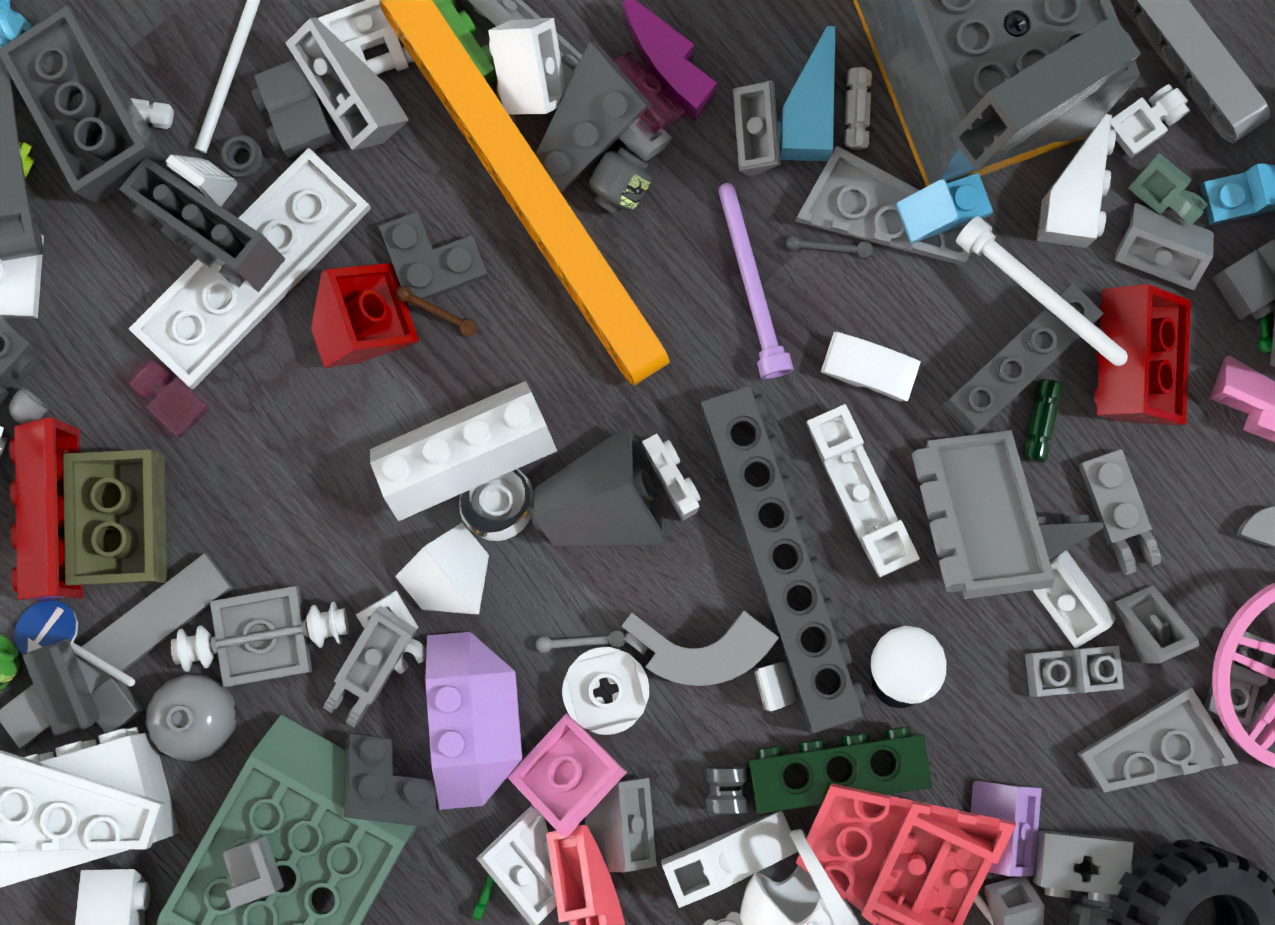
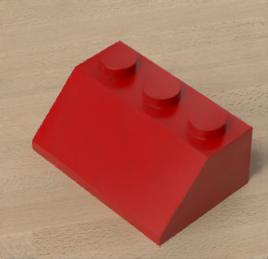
[1094,284,1191,426]

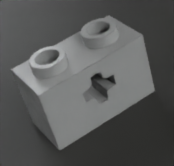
[1031,829,1134,902]

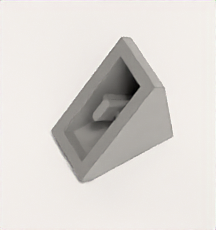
[1115,585,1199,664]

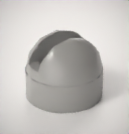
[9,387,49,424]

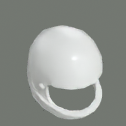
[740,829,860,925]

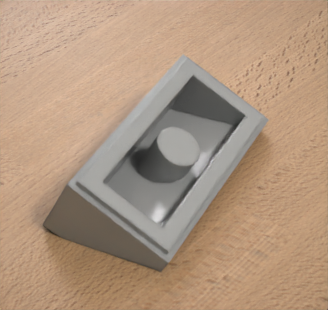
[733,80,781,176]

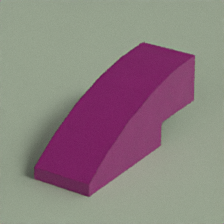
[623,0,717,121]

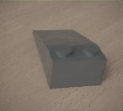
[0,5,167,204]

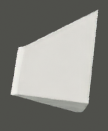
[395,522,490,615]

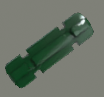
[1023,379,1062,463]

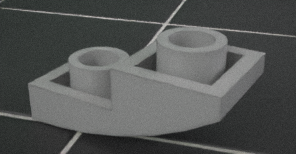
[1204,631,1275,729]
[1025,645,1124,697]

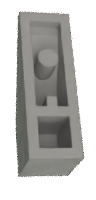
[286,17,409,150]

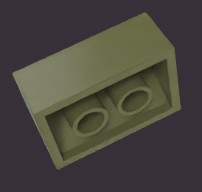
[63,449,167,586]

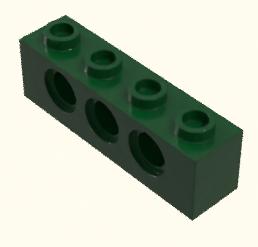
[747,726,933,814]

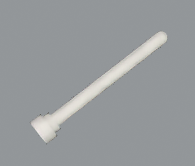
[956,216,1128,366]

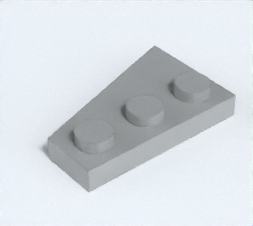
[1077,687,1238,793]

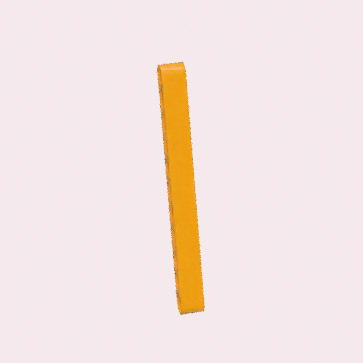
[379,0,670,386]

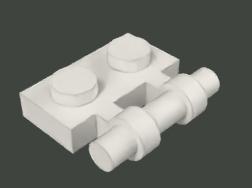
[318,0,414,75]

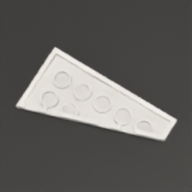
[0,750,166,852]

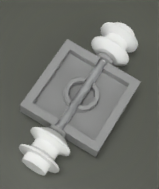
[171,586,349,687]

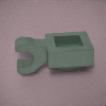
[1128,153,1208,225]

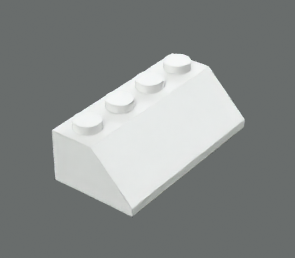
[370,381,557,521]

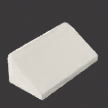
[1033,551,1116,649]

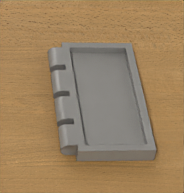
[912,430,1055,599]

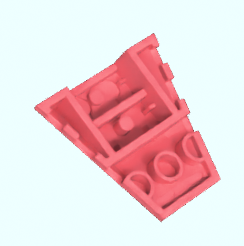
[795,783,1016,925]

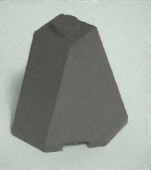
[530,426,666,546]

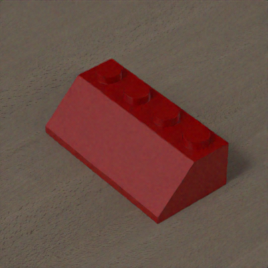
[9,418,83,601]

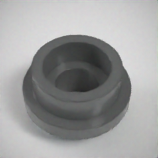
[220,135,263,178]

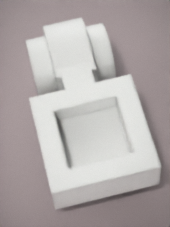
[1110,84,1190,159]

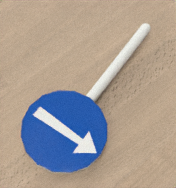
[14,600,135,686]

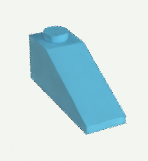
[777,26,835,161]

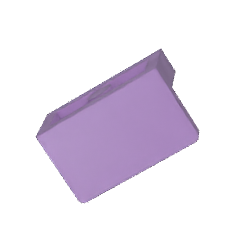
[970,781,1042,876]

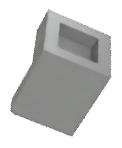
[223,835,284,909]

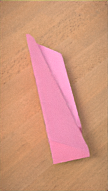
[1209,355,1275,443]

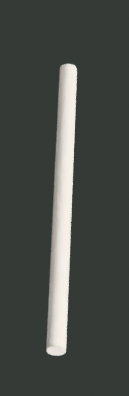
[194,0,261,154]

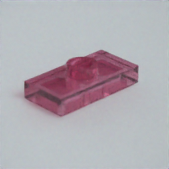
[613,52,686,134]

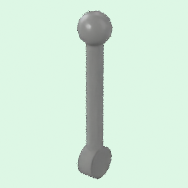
[535,630,625,653]

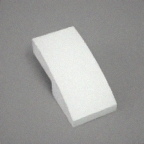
[821,332,921,401]

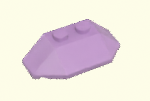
[425,632,522,810]

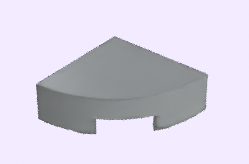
[1236,506,1275,549]

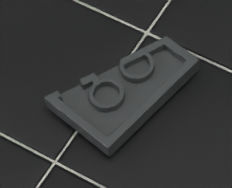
[535,41,651,193]

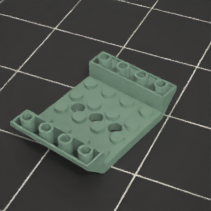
[156,714,418,925]

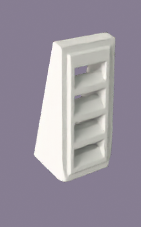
[166,155,237,206]

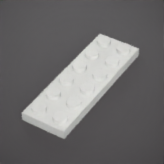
[129,148,371,389]

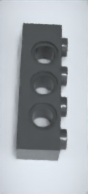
[941,282,1104,435]

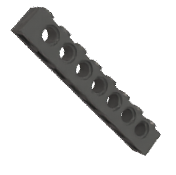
[700,386,867,733]

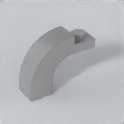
[621,611,779,686]

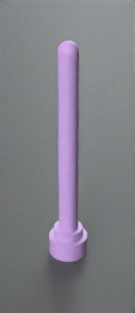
[719,183,794,380]

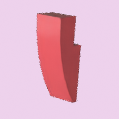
[546,825,625,925]

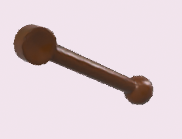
[395,286,477,336]

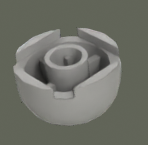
[145,674,237,761]

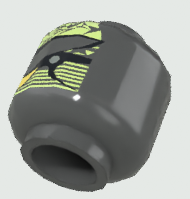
[589,147,651,214]

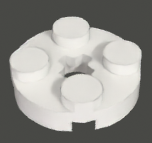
[562,647,649,735]

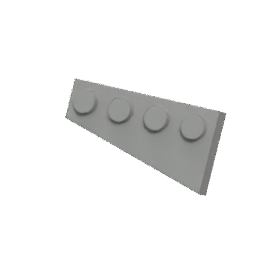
[795,146,970,266]

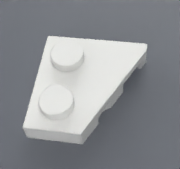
[642,434,701,521]

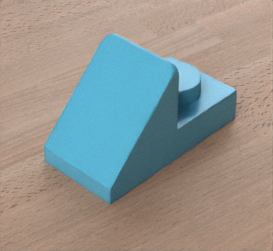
[1199,164,1275,226]
[896,173,993,244]

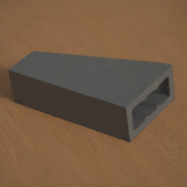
[949,15,1141,172]

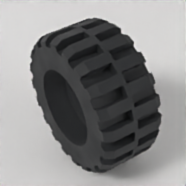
[1106,839,1275,925]

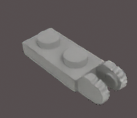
[1078,449,1161,575]
[323,606,417,727]

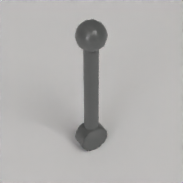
[785,235,873,259]

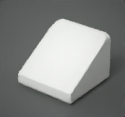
[754,662,796,711]

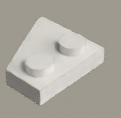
[476,805,557,925]

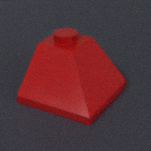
[311,263,419,368]

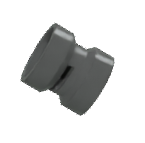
[705,766,749,814]

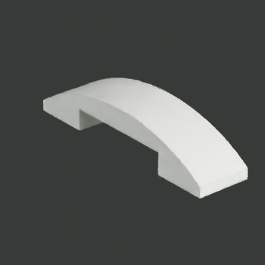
[806,404,920,578]

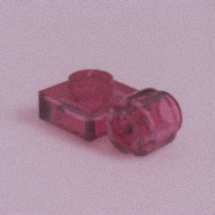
[128,357,210,438]

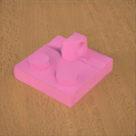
[507,713,627,838]

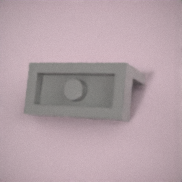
[1115,203,1214,290]
[585,778,657,872]

